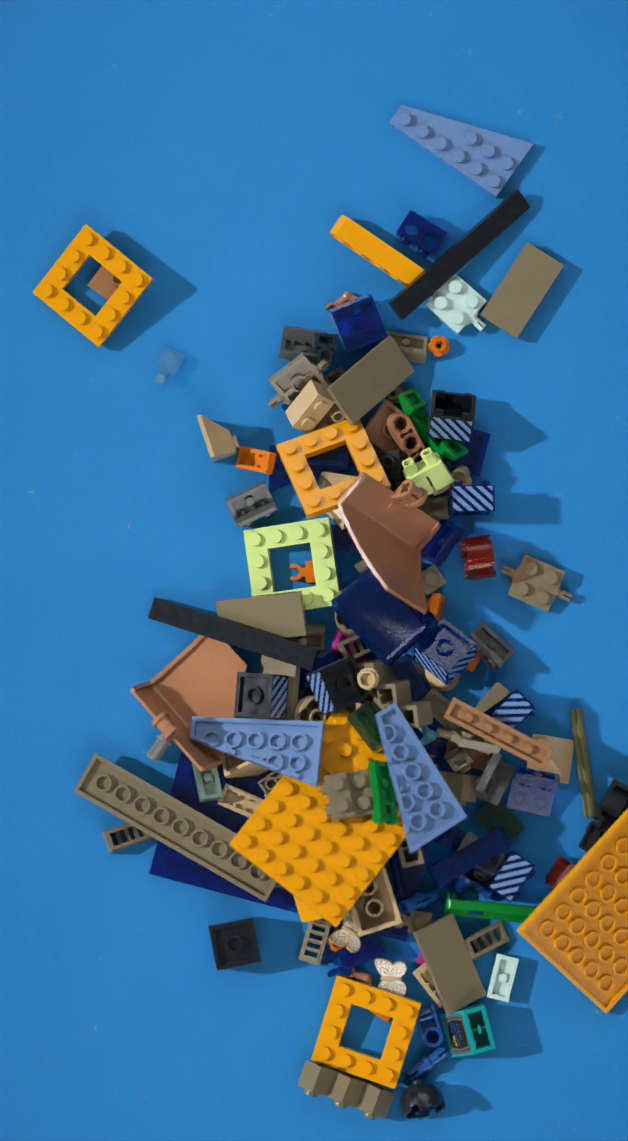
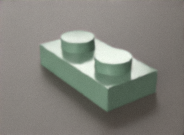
[191,761,223,803]

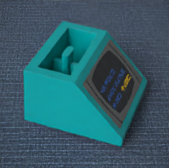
[440,1003,496,1058]

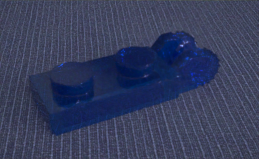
[322,933,386,977]

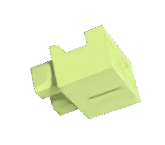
[402,447,454,499]

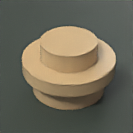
[357,667,380,690]

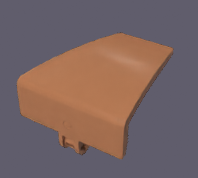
[337,472,441,614]
[130,635,248,772]

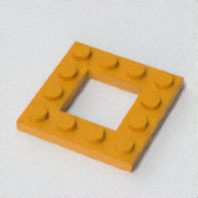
[32,224,154,347]
[276,419,391,519]
[311,974,422,1089]

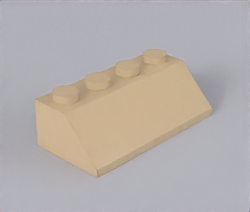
[350,865,402,937]

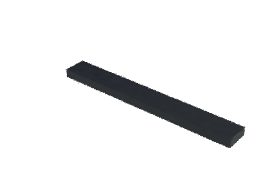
[388,190,530,320]
[148,597,319,671]

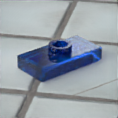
[389,653,428,700]

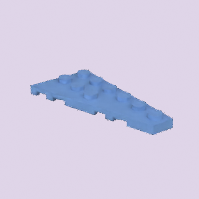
[389,105,533,198]
[375,702,467,853]
[190,716,325,788]

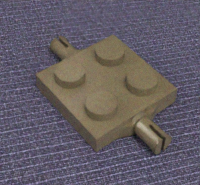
[267,352,332,409]
[500,554,572,612]
[436,722,503,754]

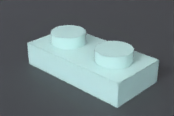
[486,953,519,1002]

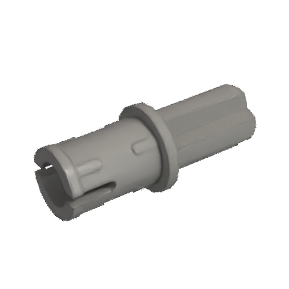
[147,733,172,762]

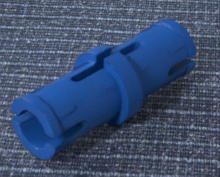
[398,887,440,914]
[406,1045,450,1081]

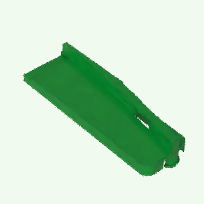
[444,891,538,923]

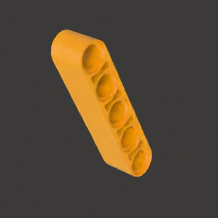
[329,215,424,287]

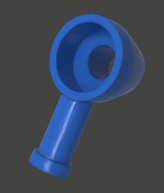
[452,868,493,900]

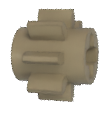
[446,746,474,774]

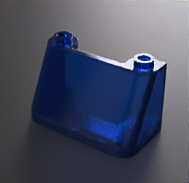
[331,566,439,665]

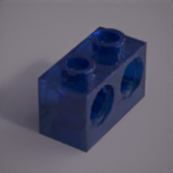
[396,210,448,259]

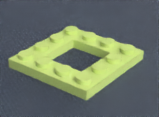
[243,517,342,610]

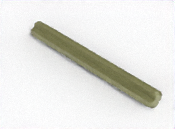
[569,708,596,818]

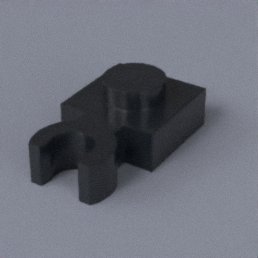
[314,333,337,364]

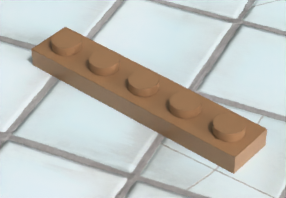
[443,697,553,770]

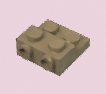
[320,769,374,823]

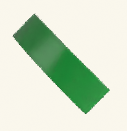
[398,388,469,461]

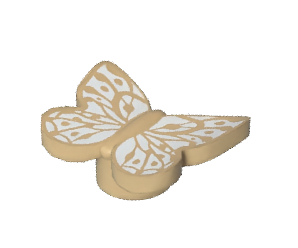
[329,910,364,953]
[375,958,407,996]

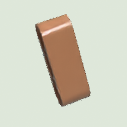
[386,413,425,462]

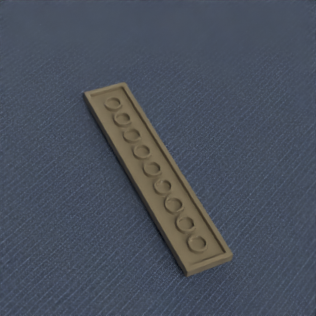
[73,753,277,902]

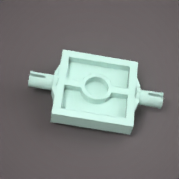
[425,274,487,335]

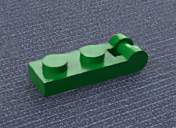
[368,760,398,825]

